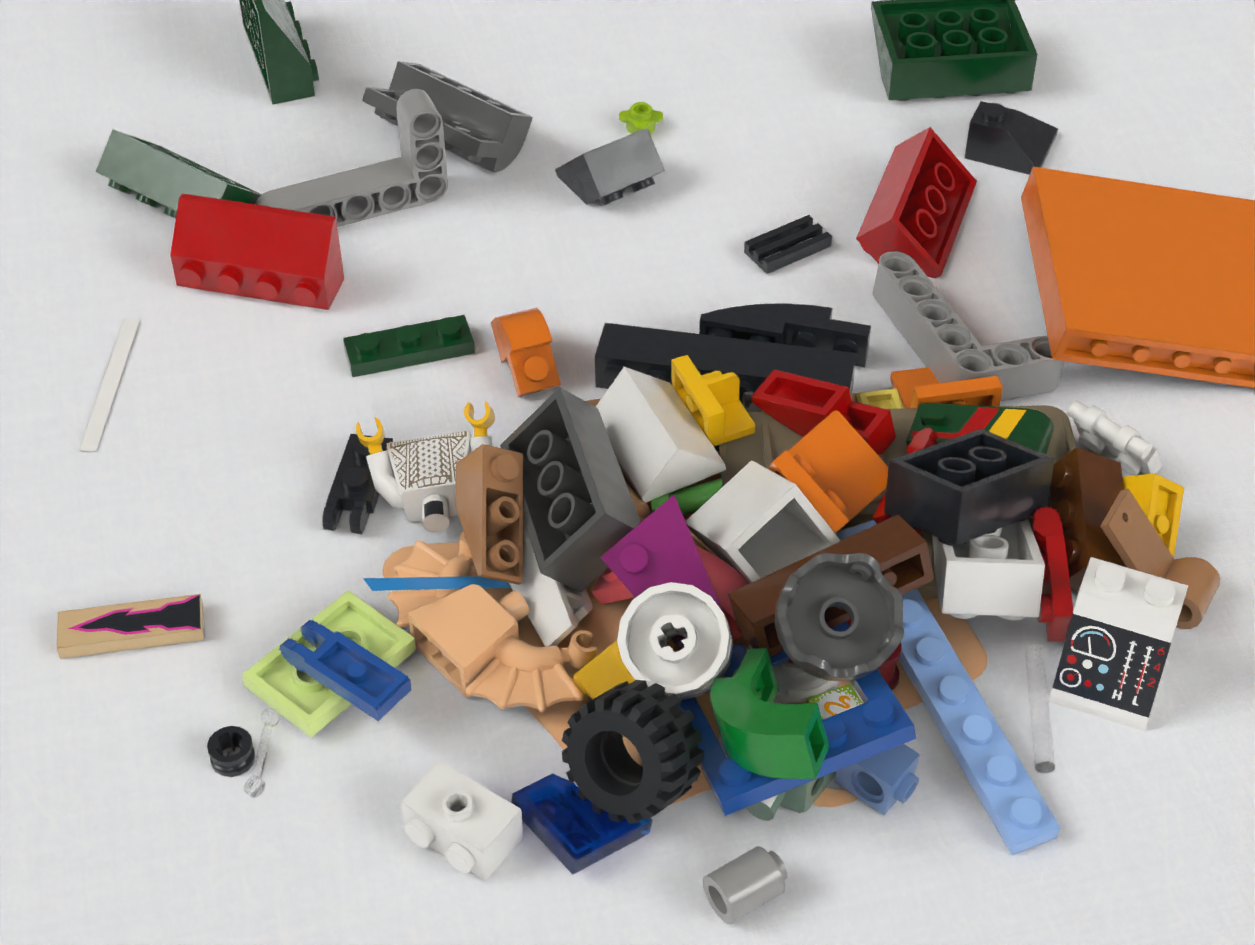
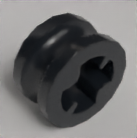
[207,726,256,777]

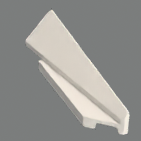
[509,519,593,647]

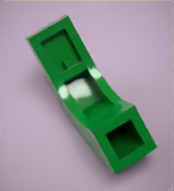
[710,648,829,779]

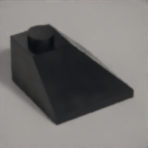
[964,101,1058,175]

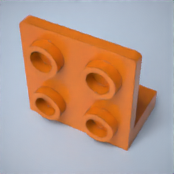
[890,367,1003,408]
[767,411,889,533]

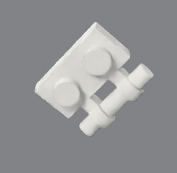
[1067,400,1163,475]

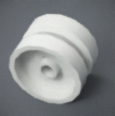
[617,582,733,700]

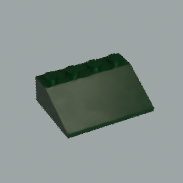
[239,0,319,105]
[871,0,1038,101]

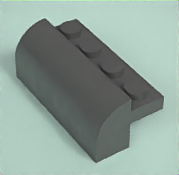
[362,61,533,172]

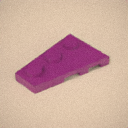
[600,494,734,650]

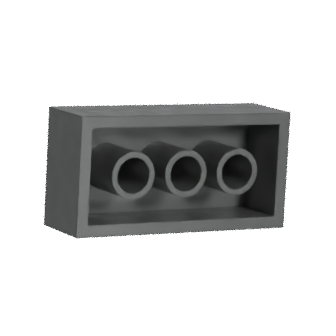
[500,387,641,592]

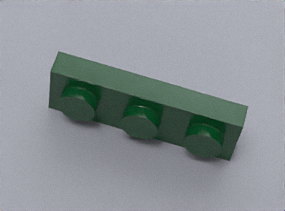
[343,315,475,377]

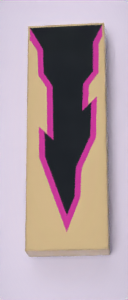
[57,594,204,659]

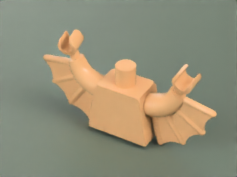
[388,532,598,712]

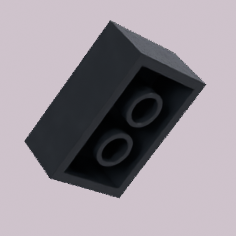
[884,429,1054,546]

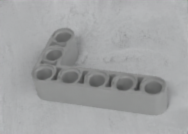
[255,89,448,227]
[873,251,1065,401]

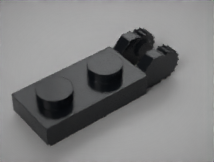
[322,434,393,534]

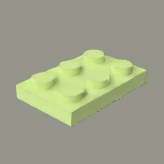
[242,590,416,738]

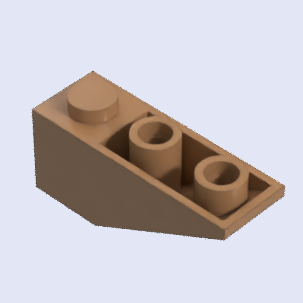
[455,444,523,585]

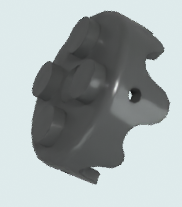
[775,553,904,682]

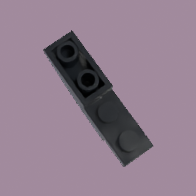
[699,303,871,367]

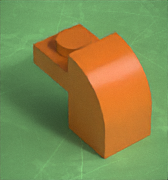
[491,308,561,397]

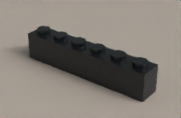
[595,323,856,403]

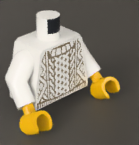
[356,402,495,532]

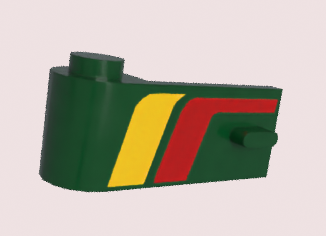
[906,403,1054,455]

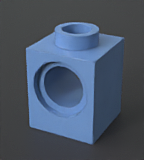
[834,744,920,815]

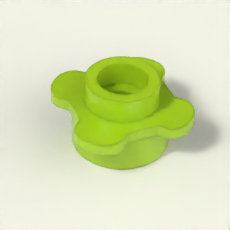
[619,102,663,134]

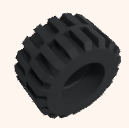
[561,680,704,824]

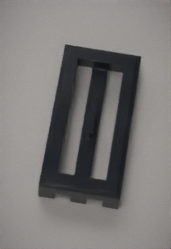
[744,215,832,274]

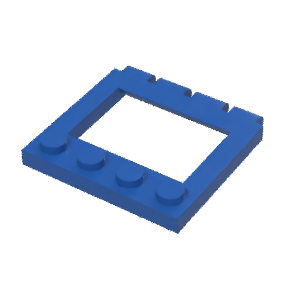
[679,621,916,816]

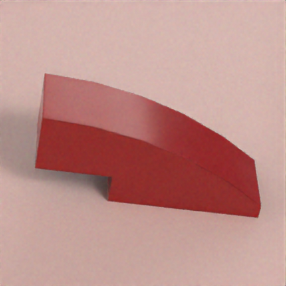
[751,369,896,457]

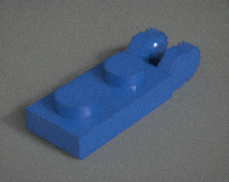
[279,620,412,721]

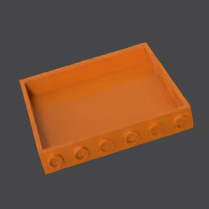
[1021,167,1255,388]

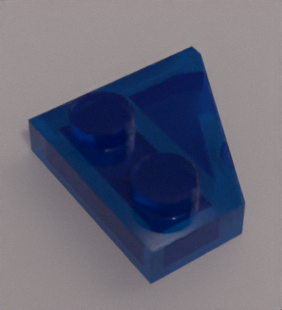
[511,773,653,875]

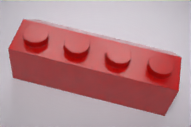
[856,127,977,278]
[170,193,344,310]

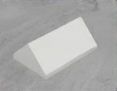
[596,367,726,503]

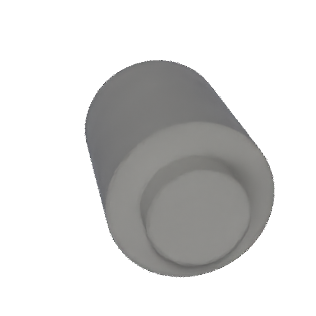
[703,846,787,924]

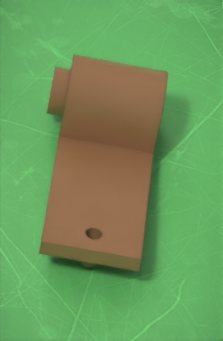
[1100,489,1220,629]

